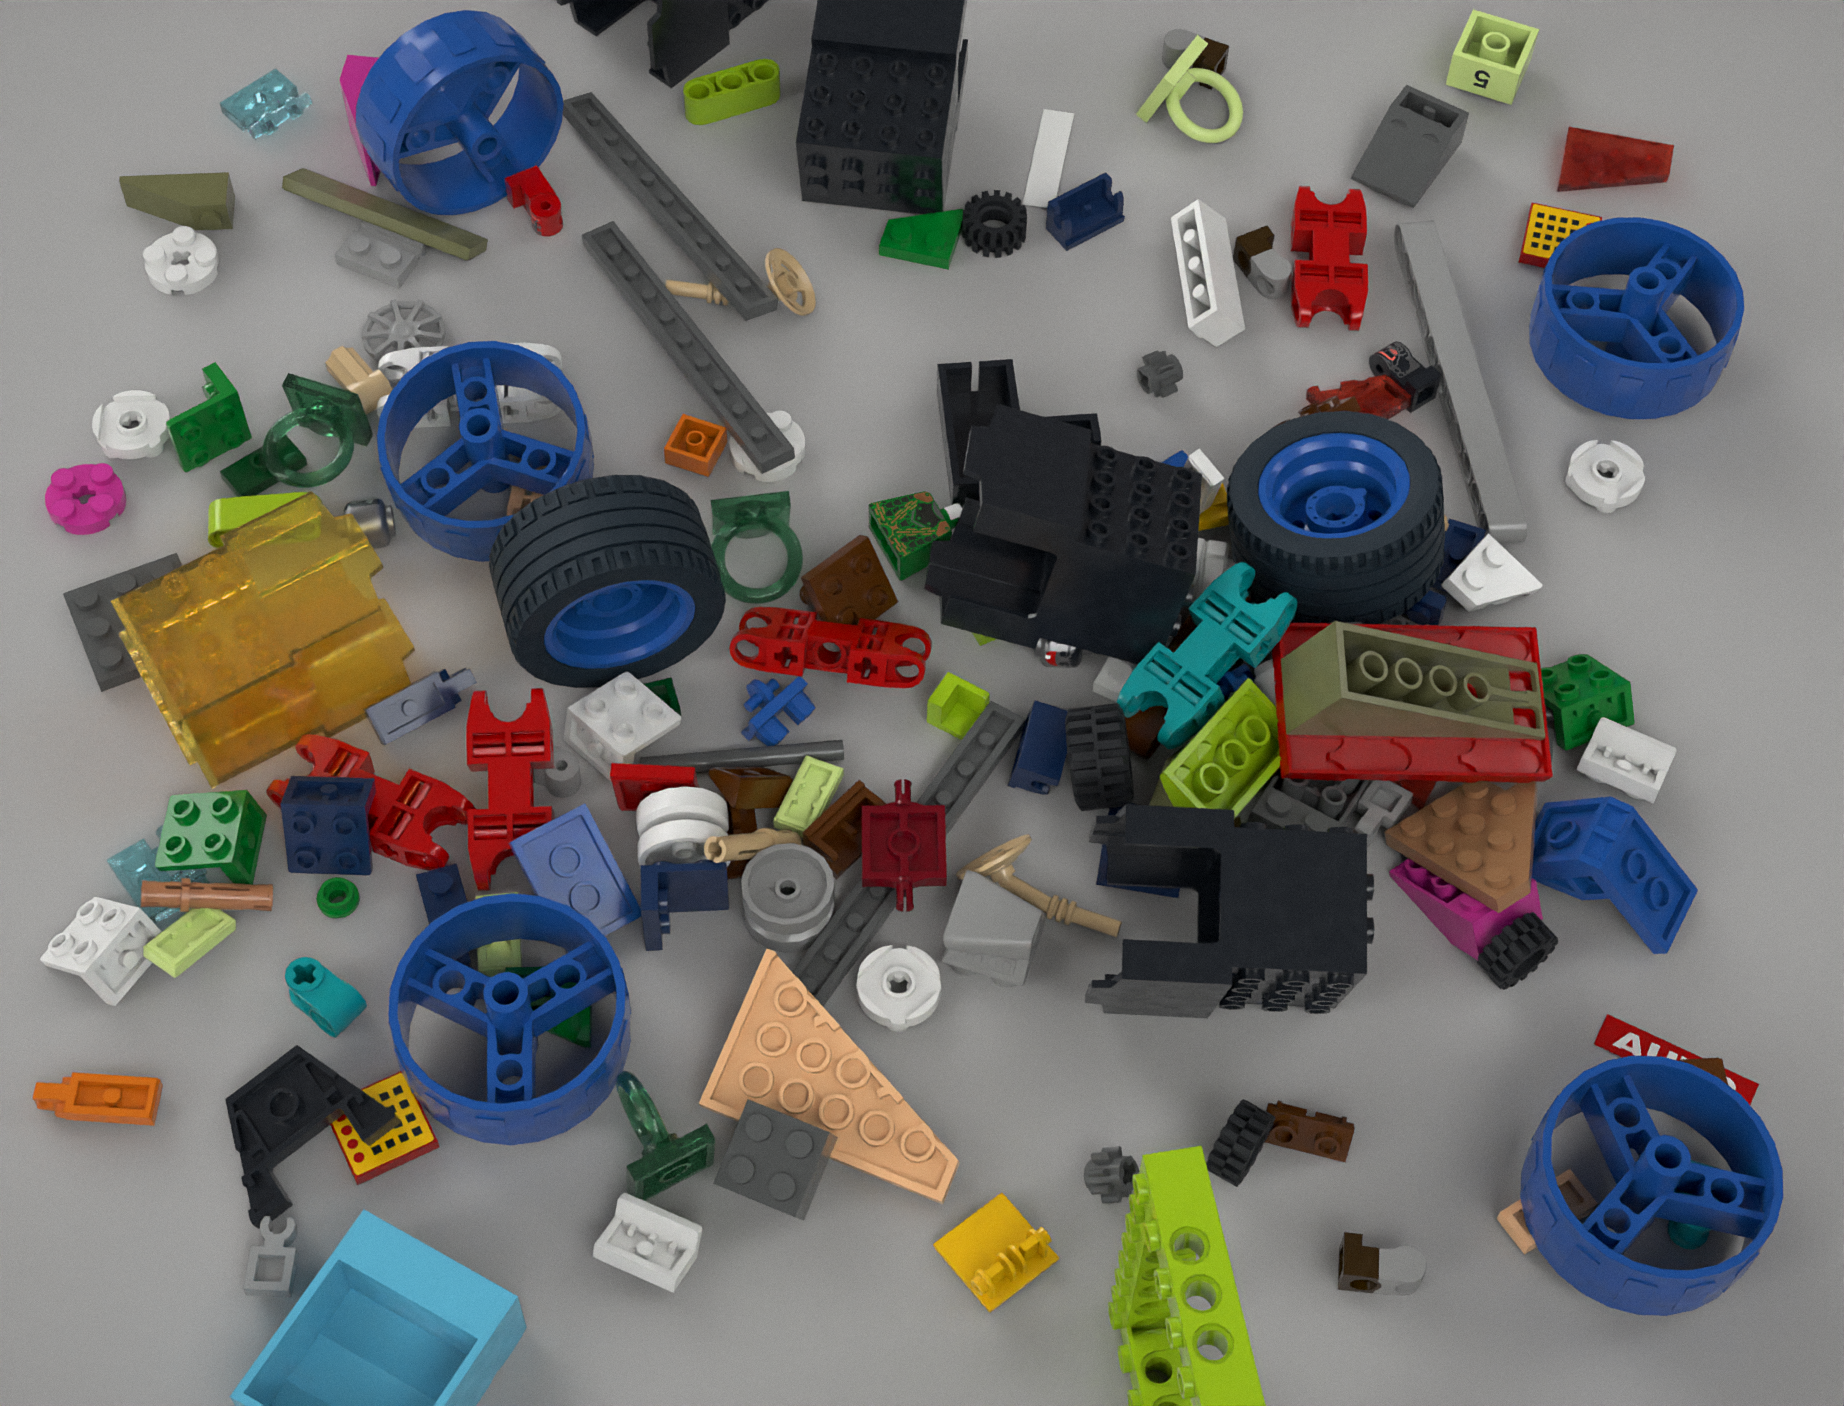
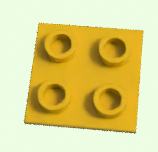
[933,1192,1059,1313]

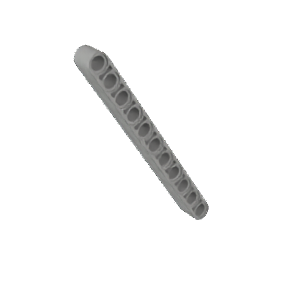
[1394,220,1527,544]

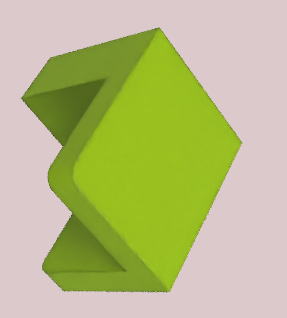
[927,672,990,740]

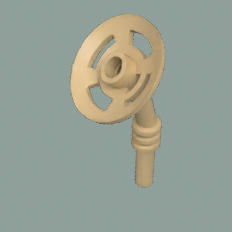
[665,248,816,316]
[956,834,1122,937]

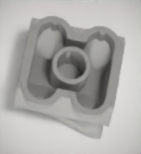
[941,870,1046,988]

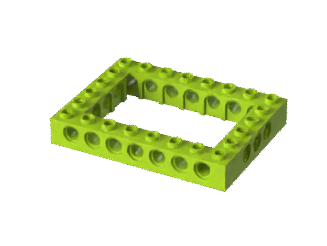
[1108,1145,1266,1406]

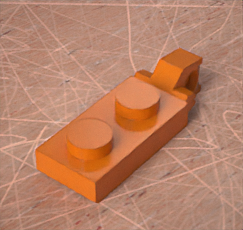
[33,1072,163,1126]

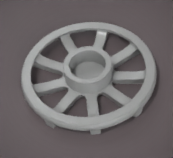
[361,299,446,367]

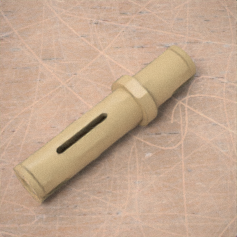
[704,827,801,863]

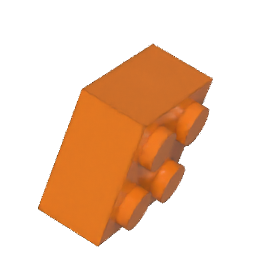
[664,414,727,477]

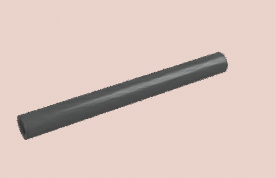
[640,739,844,773]

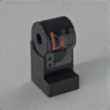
[1369,341,1442,413]

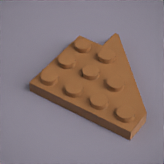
[1384,781,1538,913]

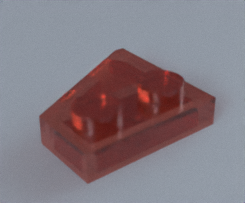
[1306,375,1411,420]

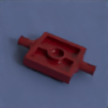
[862,779,947,912]

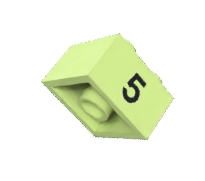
[1446,9,1539,105]

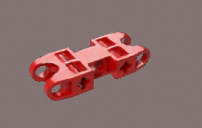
[1291,186,1369,331]
[729,607,932,688]
[466,688,555,891]
[266,734,476,871]

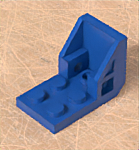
[1532,796,1698,954]

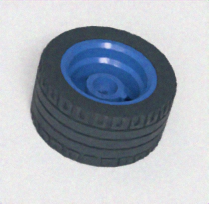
[1227,411,1445,624]
[489,475,726,688]

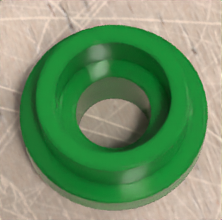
[316,877,360,918]

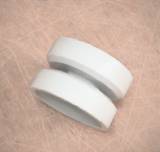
[636,787,730,870]

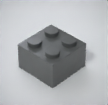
[713,1099,838,1221]

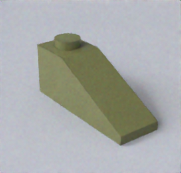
[119,172,235,230]

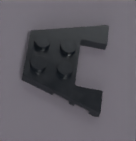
[225,1045,402,1229]

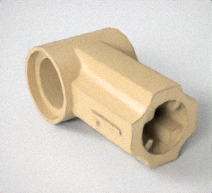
[325,346,393,417]

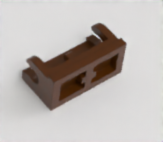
[803,780,886,880]

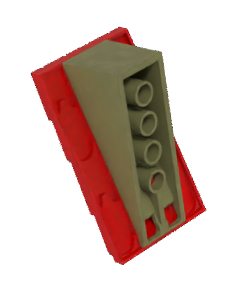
[1272,621,1553,783]

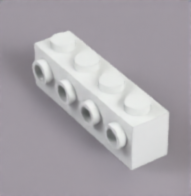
[1171,199,1245,347]

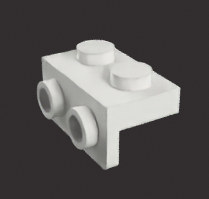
[1577,717,1677,803]
[592,1193,702,1293]

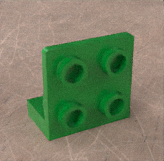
[166,362,252,472]
[1541,654,1635,751]
[155,790,267,885]

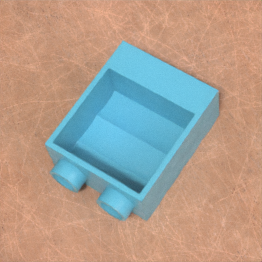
[230,1209,527,1406]

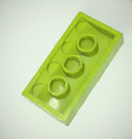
[1159,678,1281,819]

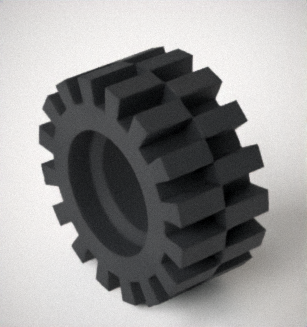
[962,190,1027,258]
[1477,912,1558,990]
[1206,1099,1275,1187]

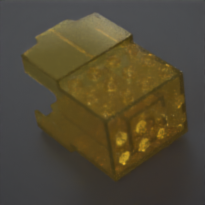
[111,491,415,788]

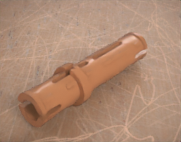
[140,878,273,912]

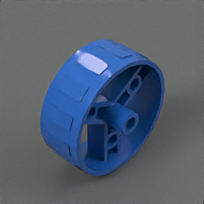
[356,10,564,215]
[1529,217,1744,419]
[377,341,594,562]
[388,893,631,1145]
[1520,1055,1783,1316]

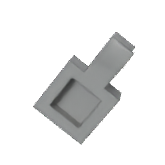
[1355,780,1413,848]

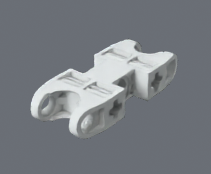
[377,342,562,428]

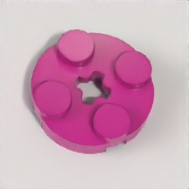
[45,463,126,535]

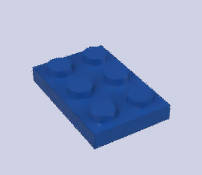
[508,803,642,954]

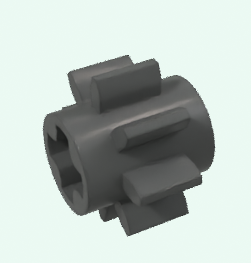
[1137,350,1183,398]
[1084,1146,1139,1203]

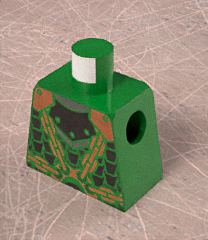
[869,491,962,581]

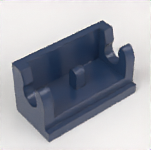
[1046,172,1125,251]
[1007,700,1068,795]

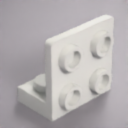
[563,672,681,781]
[40,897,162,1006]

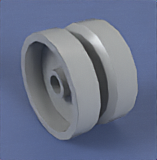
[741,843,835,953]

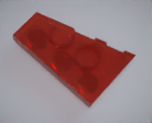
[1556,127,1674,192]

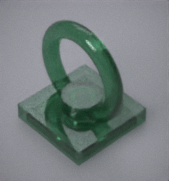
[263,373,373,488]
[710,491,803,604]
[616,1071,715,1201]

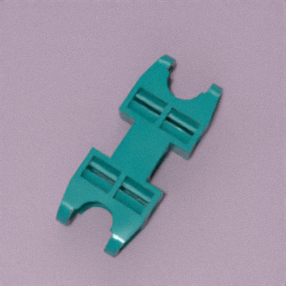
[1117,562,1297,749]

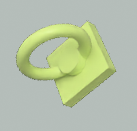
[1136,35,1243,143]

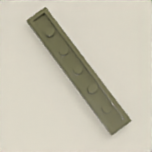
[282,168,488,261]

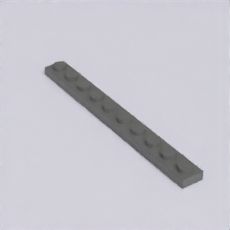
[563,92,778,321]
[581,221,795,474]
[792,701,1025,1007]

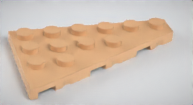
[699,949,960,1204]

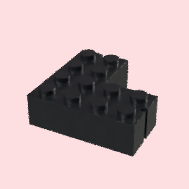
[937,359,1102,508]

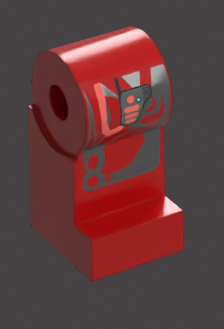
[505,165,563,237]

